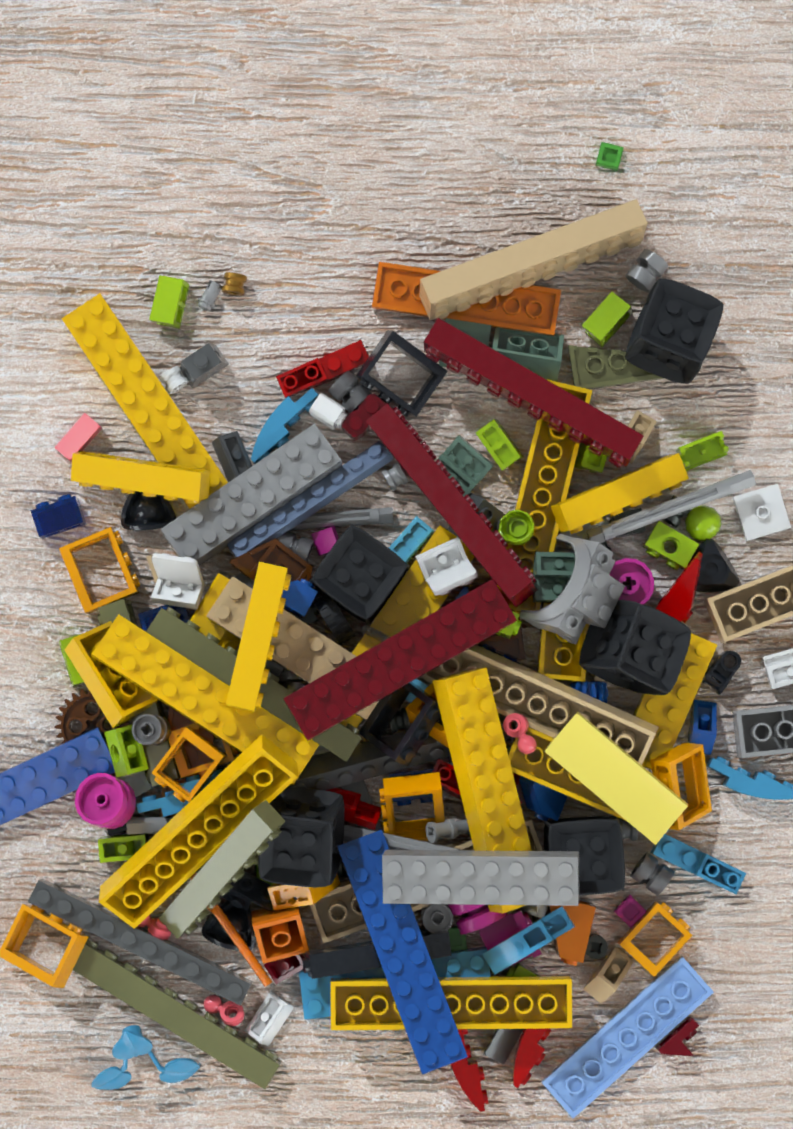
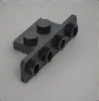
[196,862,274,911]

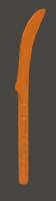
[190,872,273,987]

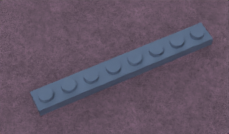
[227,441,393,557]

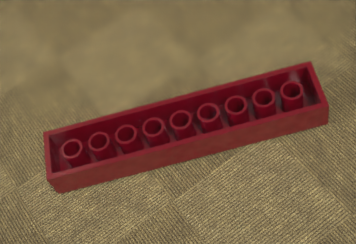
[424,318,644,468]
[366,403,538,607]
[283,579,517,742]

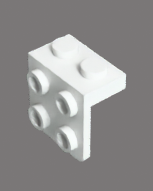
[415,537,478,595]
[151,553,205,609]

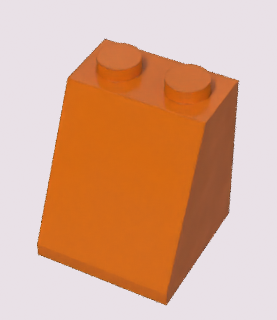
[251,899,309,964]
[547,900,596,966]

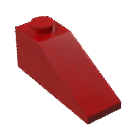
[655,551,703,623]

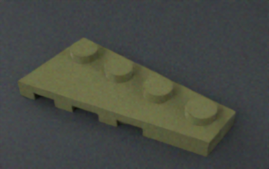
[568,345,665,390]

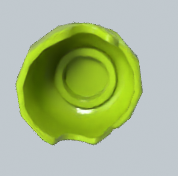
[685,505,722,541]
[498,509,535,545]

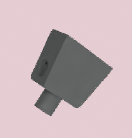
[180,343,229,389]

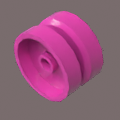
[609,558,654,605]
[75,773,136,829]
[448,904,508,935]

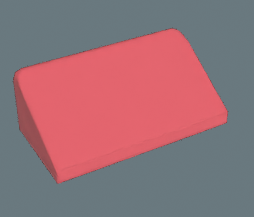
[54,413,102,462]

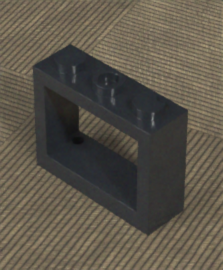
[356,330,448,417]
[359,682,441,767]

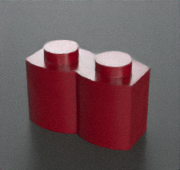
[342,393,386,441]

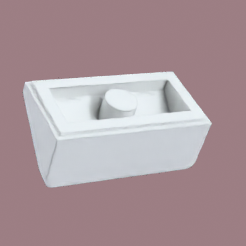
[244,991,294,1046]

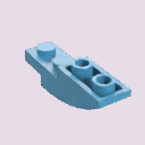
[251,388,318,464]
[706,756,793,800]
[136,769,222,817]
[650,834,746,895]
[482,906,575,975]

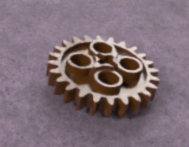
[55,689,132,745]

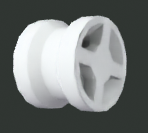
[159,366,189,394]

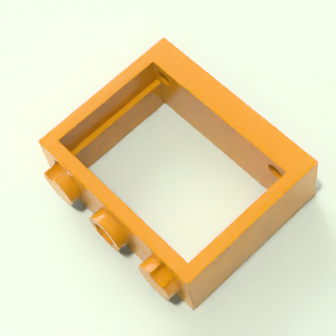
[59,527,141,614]
[650,742,712,830]
[379,772,446,841]
[0,904,88,988]

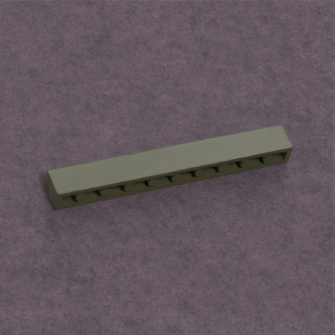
[146,607,362,762]
[73,938,281,1089]

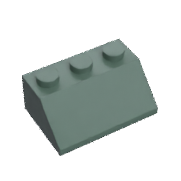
[492,327,564,382]

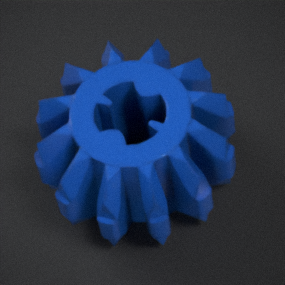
[570,681,608,703]

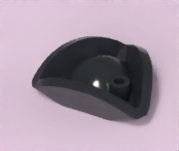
[121,491,176,530]
[687,539,739,592]
[202,900,256,951]

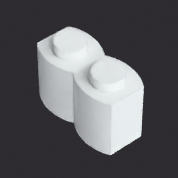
[309,393,347,431]

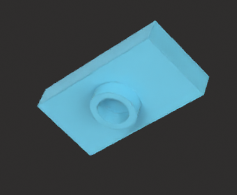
[389,516,434,564]

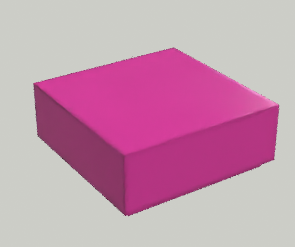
[311,526,339,556]
[614,894,647,928]

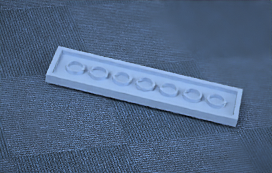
[541,956,714,1118]

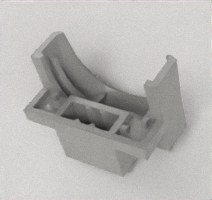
[520,534,625,644]

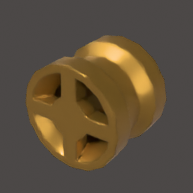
[222,272,247,296]

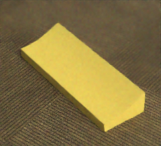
[544,711,688,845]

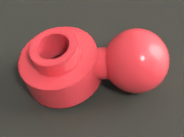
[503,713,537,754]
[138,915,171,940]
[204,995,245,1026]

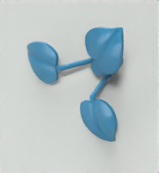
[91,1025,201,1090]

